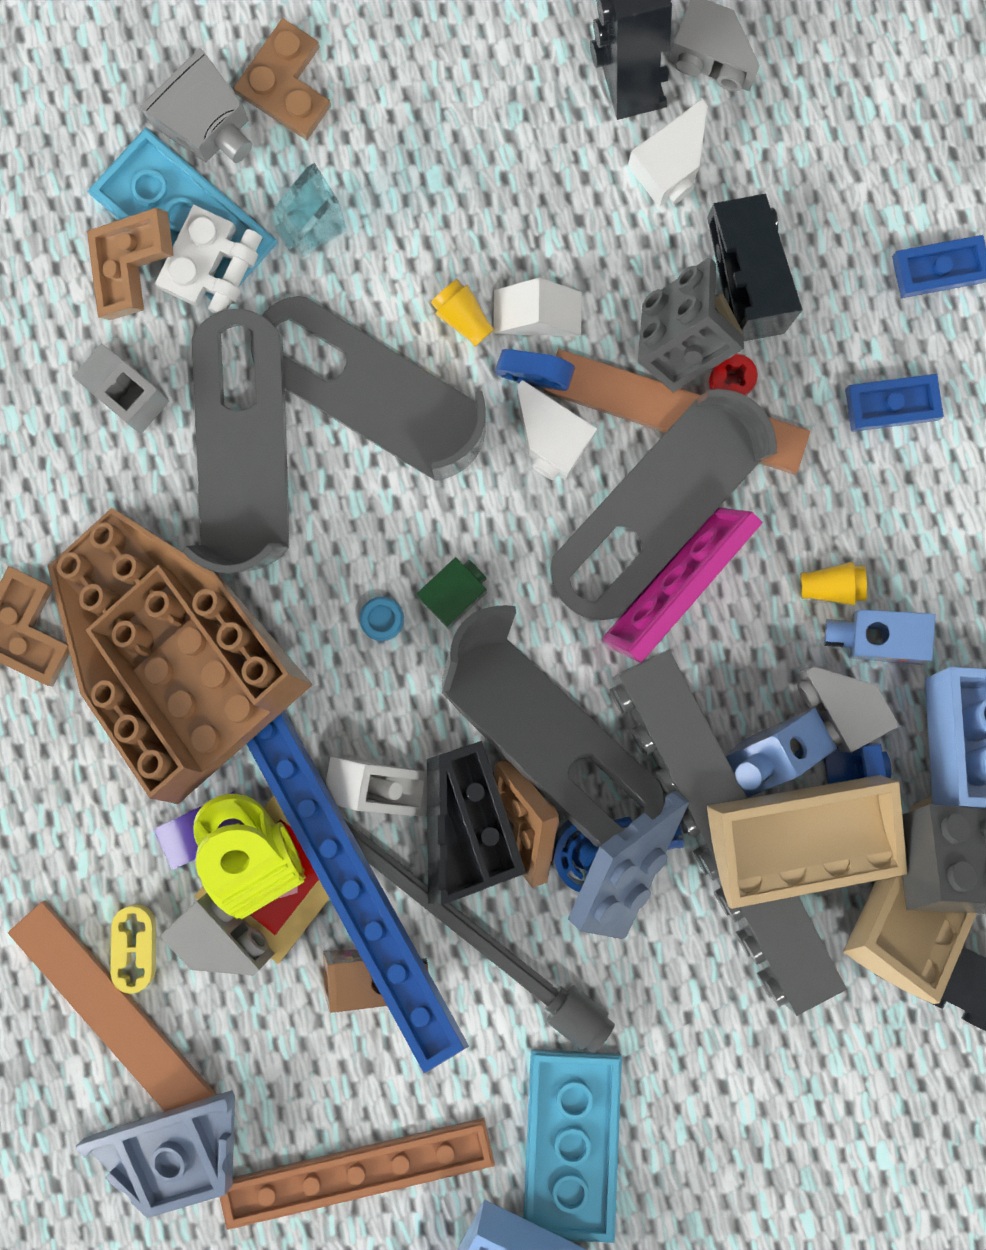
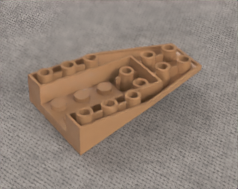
[47,508,313,804]

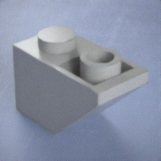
[669,0,760,91]
[72,343,170,434]
[797,667,900,752]
[160,893,275,976]

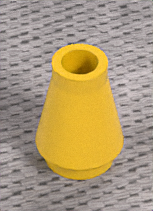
[431,279,495,347]
[800,561,867,606]

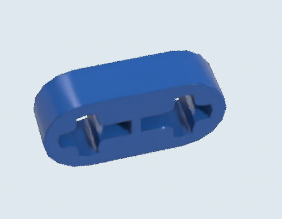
[495,349,575,391]

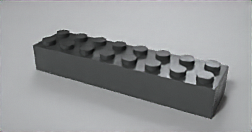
[609,649,847,1016]

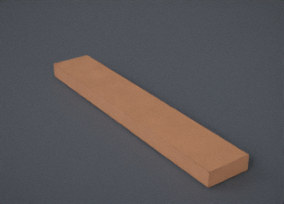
[544,349,811,475]
[7,900,217,1112]
[220,1117,495,1230]

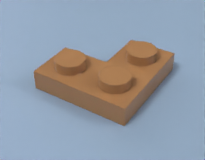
[233,18,331,141]
[87,208,174,320]
[0,566,70,686]
[494,760,559,888]

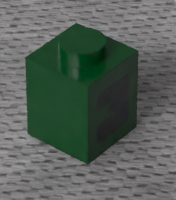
[416,557,487,629]

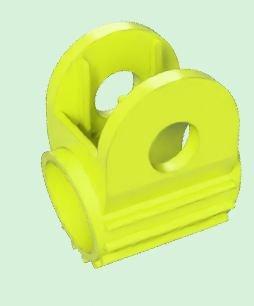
[194,794,306,920]

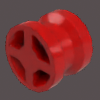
[708,353,758,396]

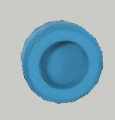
[360,597,404,641]

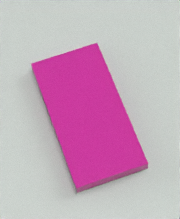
[603,508,763,663]

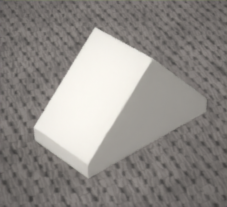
[493,277,582,336]

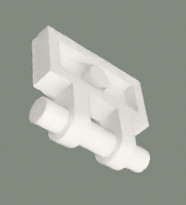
[155,204,262,314]

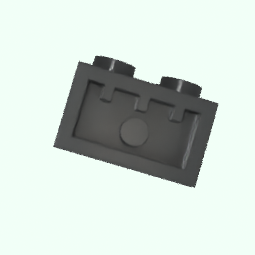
[638,257,744,393]

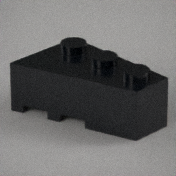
[590,0,672,120]
[427,741,526,906]

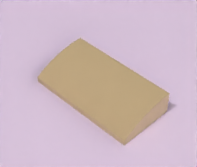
[707,775,907,909]
[843,797,977,1004]

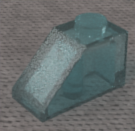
[274,163,347,258]

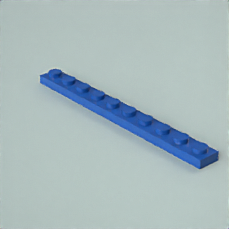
[247,710,469,1073]

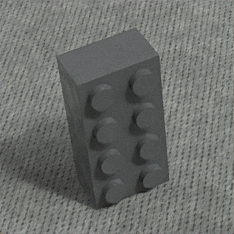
[902,804,986,914]

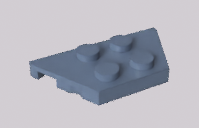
[568,791,690,939]
[76,1090,235,1218]

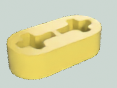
[111,904,156,994]

